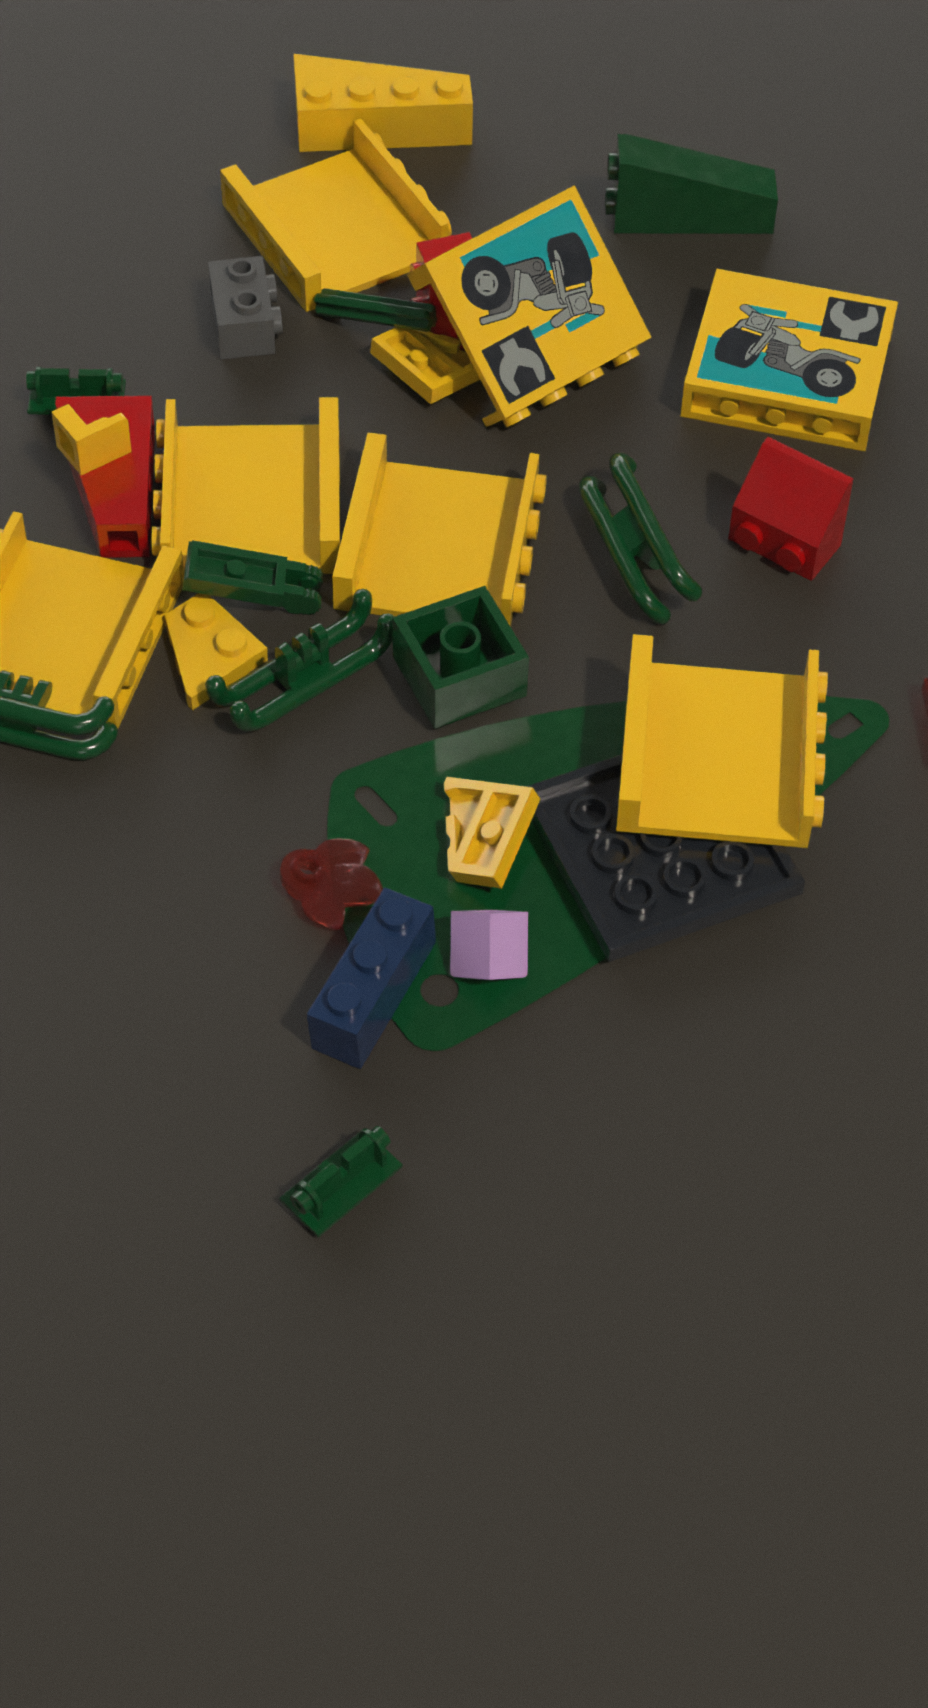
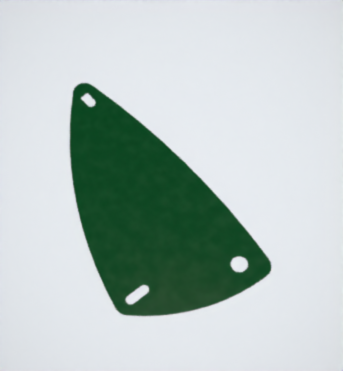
[327,696,890,1051]

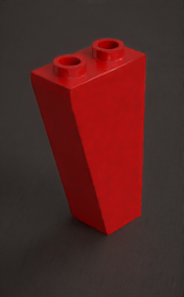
[55,396,155,558]

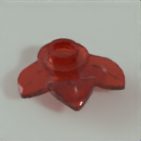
[279,838,383,930]

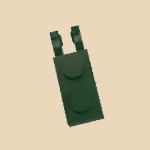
[182,540,324,615]

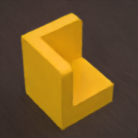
[52,404,132,476]

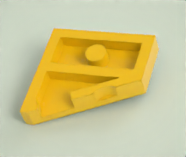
[370,327,480,404]
[165,593,268,710]
[444,777,540,889]

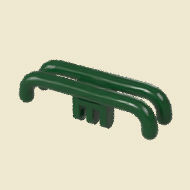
[579,452,703,625]
[205,589,395,732]
[0,670,118,760]

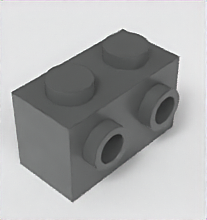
[208,256,283,359]

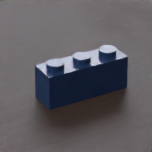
[307,887,436,1069]

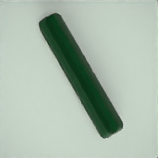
[314,288,438,332]

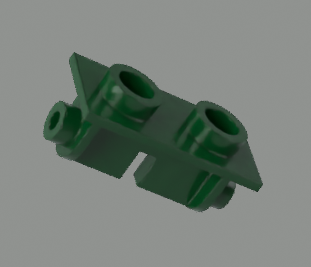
[26,366,126,415]
[279,1126,403,1238]

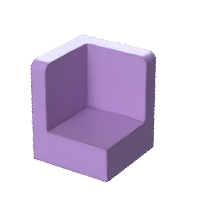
[450,910,528,980]

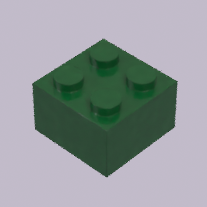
[392,586,529,729]

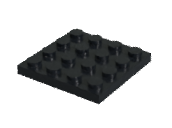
[526,755,805,962]

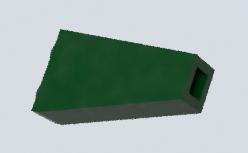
[605,134,778,234]

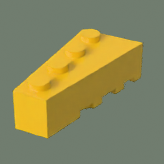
[294,54,473,152]

